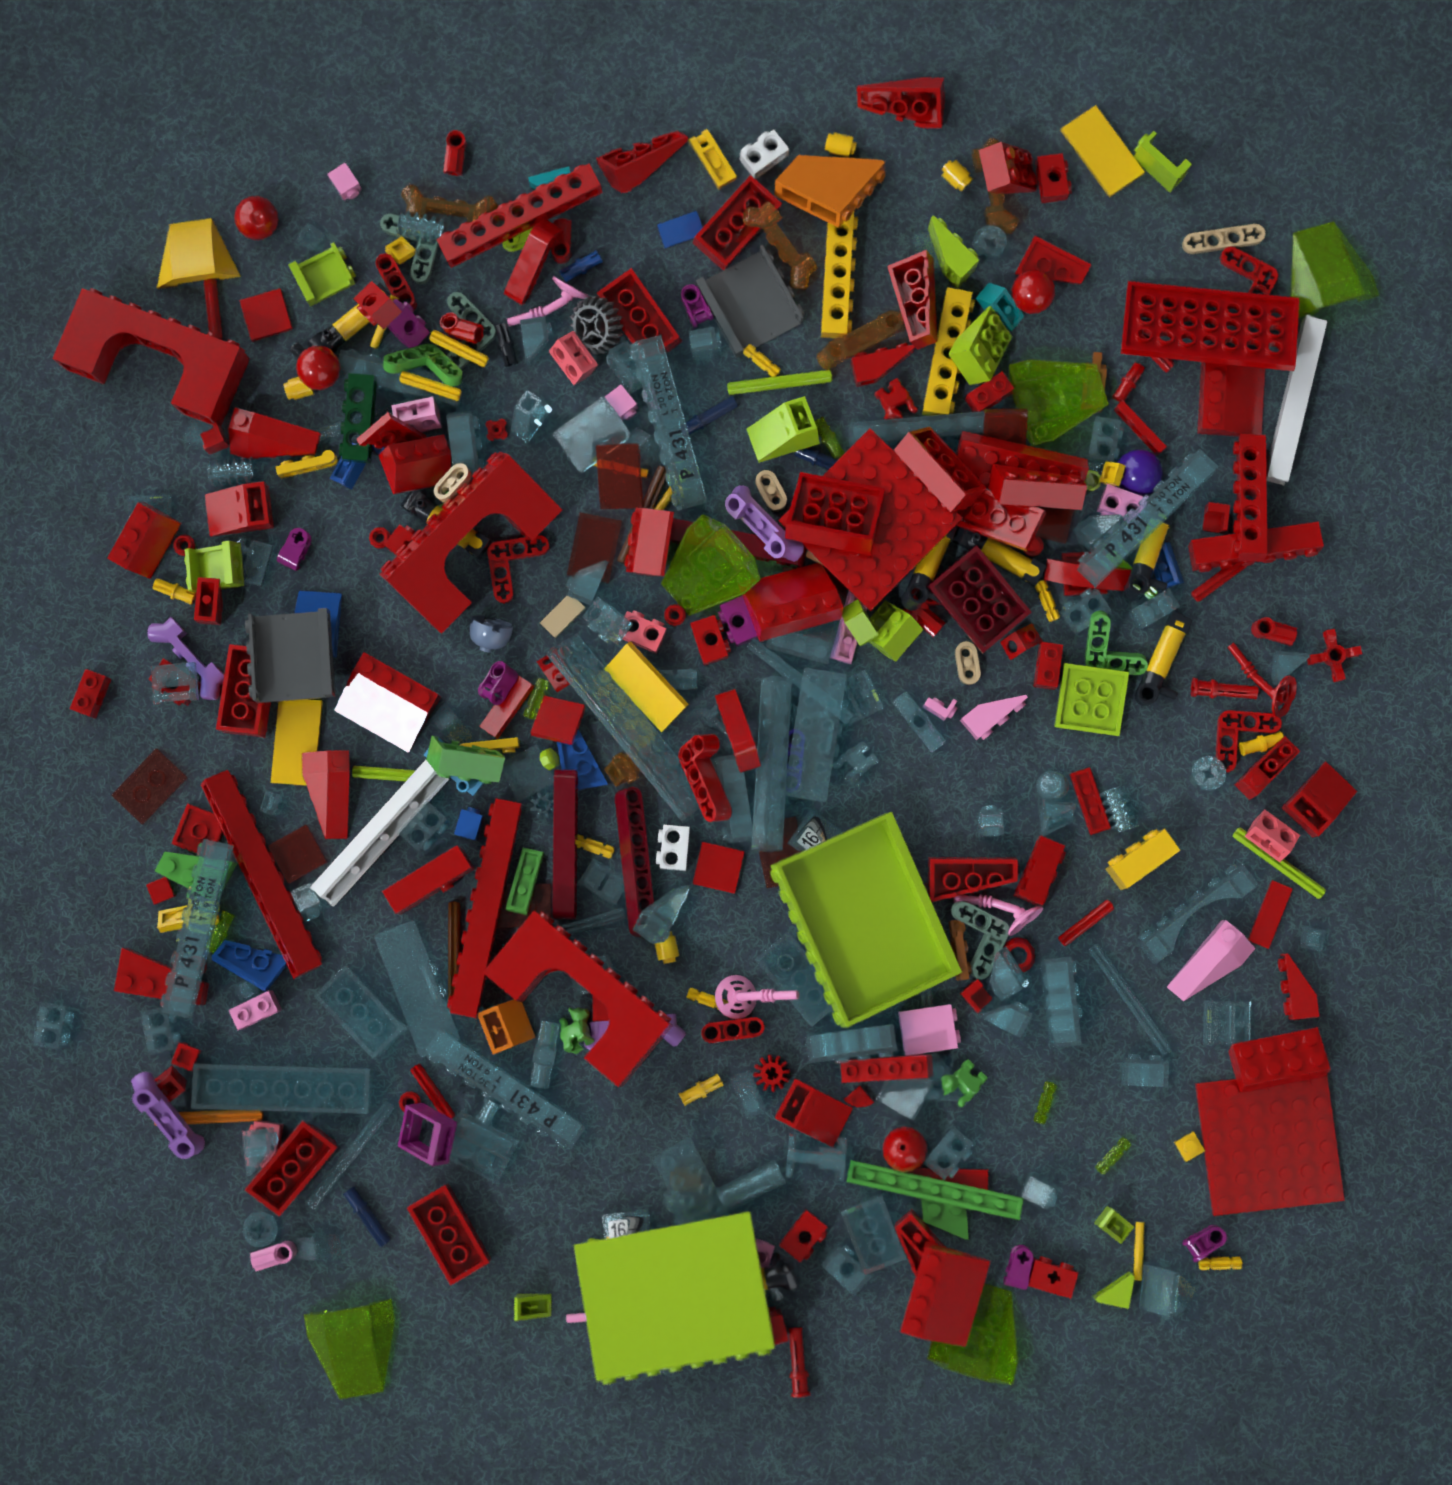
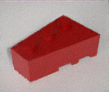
[1013,835,1066,906]

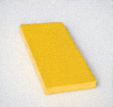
[1061,105,1145,198]
[603,641,689,732]
[271,699,323,786]

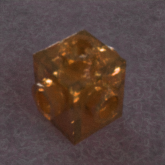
[604,750,644,787]

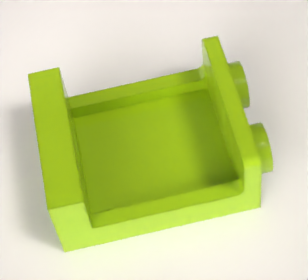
[1134,131,1192,192]
[288,242,356,307]
[184,541,244,592]

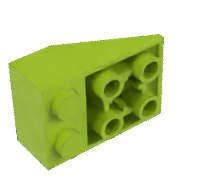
[928,215,979,289]
[949,306,1012,385]
[747,396,820,463]

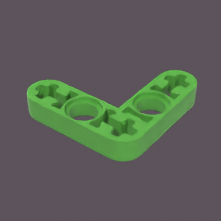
[383,344,462,386]
[1085,611,1148,675]

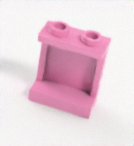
[898,1004,961,1056]

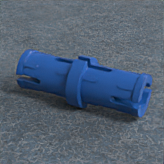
[559,250,602,283]

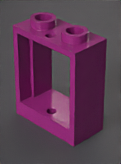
[398,1103,457,1166]

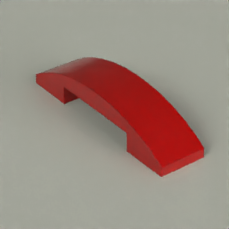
[1044,558,1131,591]

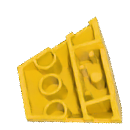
[157,218,241,289]

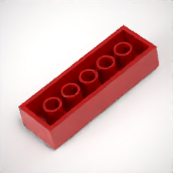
[956,431,1089,487]

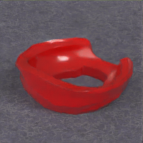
[1002,937,1035,973]

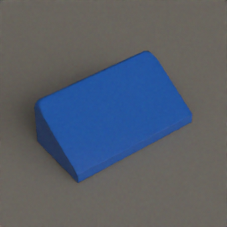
[657,211,702,248]
[330,442,366,490]
[1154,543,1184,588]

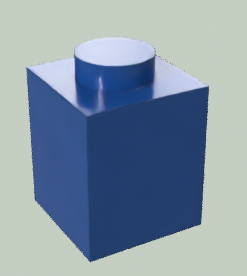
[454,807,484,841]

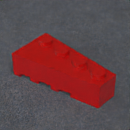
[887,250,937,350]

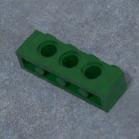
[339,373,378,464]

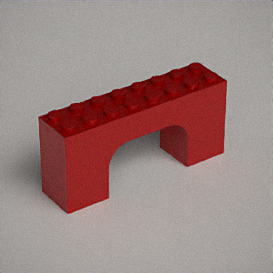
[52,288,250,427]
[379,452,562,634]
[483,911,673,1087]

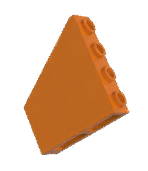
[774,155,886,228]

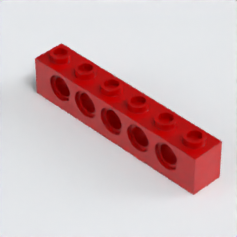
[1233,434,1267,562]

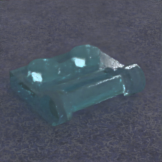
[151,662,199,705]

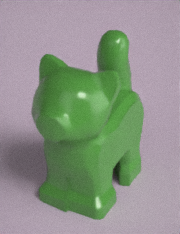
[559,1007,594,1054]
[941,1059,988,1107]

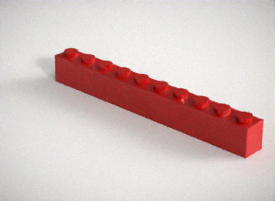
[201,770,322,979]
[447,798,522,1019]

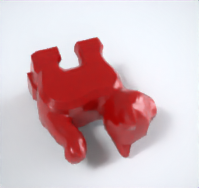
[874,378,918,424]

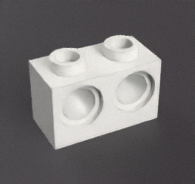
[740,129,789,179]
[656,825,690,871]

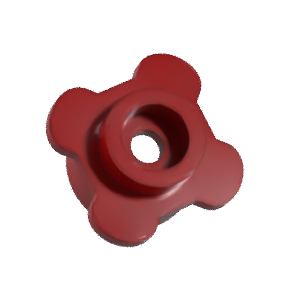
[485,419,508,441]

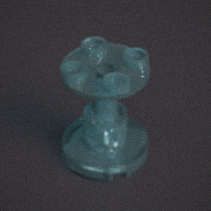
[786,1133,847,1182]

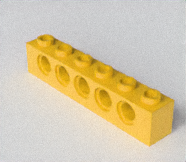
[821,211,858,339]
[922,287,975,420]

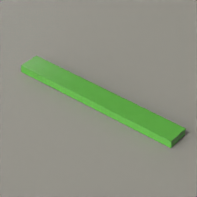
[846,1160,1024,1220]

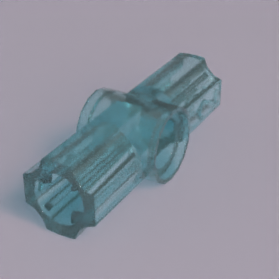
[892,691,947,753]
[530,1020,560,1089]

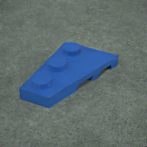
[557,730,608,790]
[211,940,287,992]

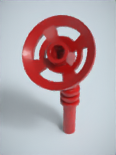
[1227,642,1297,718]

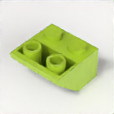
[869,600,923,662]

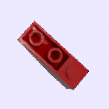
[851,343,915,387]
[1234,736,1300,800]
[1278,954,1319,1020]

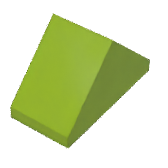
[842,599,879,646]
[1094,1206,1134,1244]
[1093,1272,1134,1309]
[514,1294,551,1321]

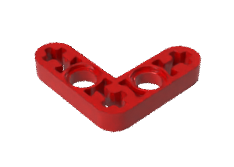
[1220,246,1278,316]
[488,535,550,604]
[1215,710,1282,773]

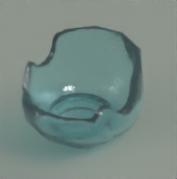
[1036,770,1070,804]

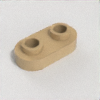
[434,463,472,502]
[755,470,787,512]
[955,642,981,685]

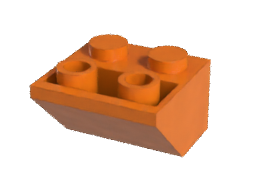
[477,999,536,1054]

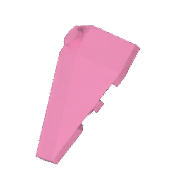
[1167,920,1255,1001]

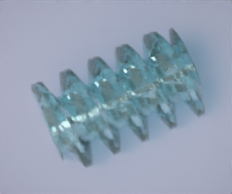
[397,210,444,244]
[207,457,255,487]
[1099,785,1139,833]

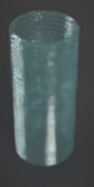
[716,1159,786,1214]

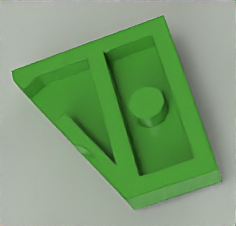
[921,1199,969,1240]

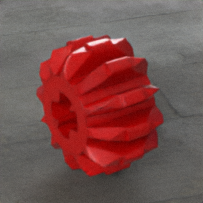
[753,1054,790,1092]

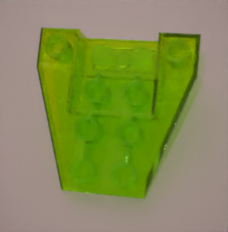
[1291,221,1379,318]
[1009,359,1108,446]
[661,514,761,616]
[927,1283,1018,1385]
[304,1298,395,1400]

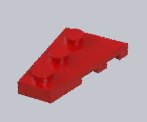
[1015,236,1091,285]
[356,412,427,449]

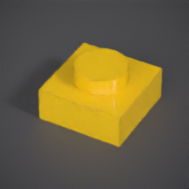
[385,236,416,265]
[1099,462,1125,486]
[1174,1131,1205,1162]

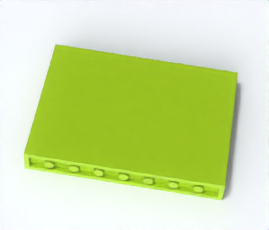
[770,812,962,1028]
[574,1212,775,1385]

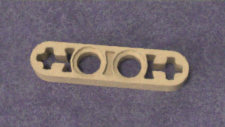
[1182,224,1265,254]

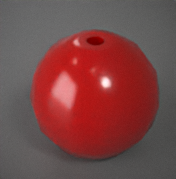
[234,196,279,240]
[1011,270,1055,314]
[296,346,341,390]
[882,1126,928,1172]

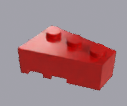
[895,1209,944,1276]

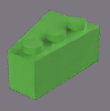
[426,736,505,784]
[155,852,238,901]

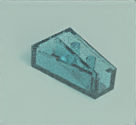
[446,409,484,479]

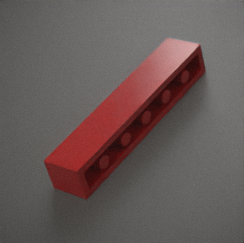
[1188,522,1324,572]

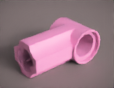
[250,1240,297,1271]

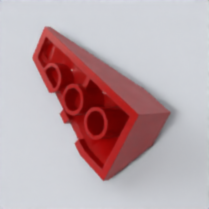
[857,78,945,128]
[596,131,688,193]
[229,408,321,460]
[302,750,349,839]

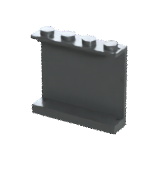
[695,245,805,358]
[245,608,335,703]

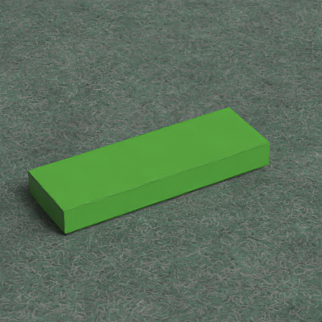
[506,847,544,915]

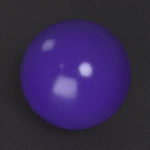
[1117,449,1163,497]

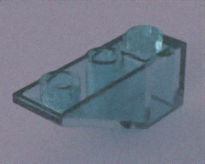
[633,885,690,944]

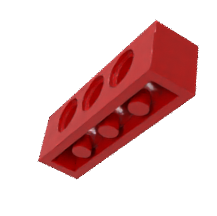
[840,1054,933,1083]

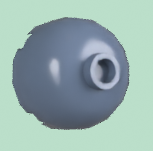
[469,615,513,653]

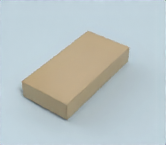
[540,593,585,639]

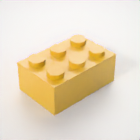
[1106,829,1180,890]

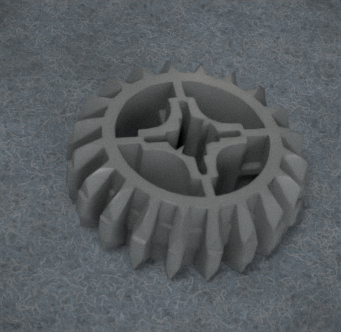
[569,296,624,355]

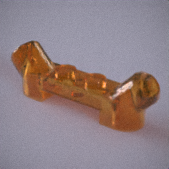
[971,138,1019,235]
[401,184,498,222]
[743,201,818,289]
[817,310,906,370]

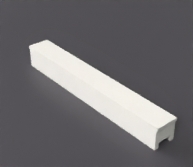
[1266,315,1327,485]
[310,760,449,907]

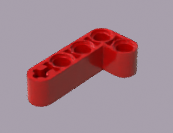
[504,219,564,305]
[715,689,761,773]
[678,734,732,822]

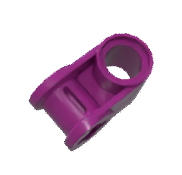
[681,284,713,328]
[277,528,312,571]
[478,661,518,705]
[1182,1225,1227,1262]
[1003,1244,1033,1290]

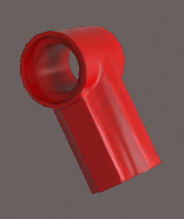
[443,130,467,176]
[551,218,572,264]
[440,313,484,344]
[902,595,945,638]
[1251,617,1297,646]

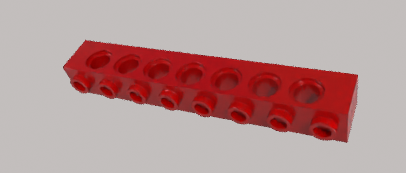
[436,163,603,268]

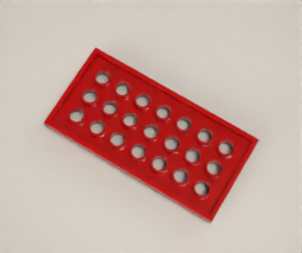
[1120,281,1300,371]

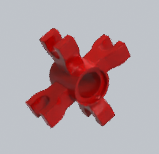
[1306,629,1362,683]

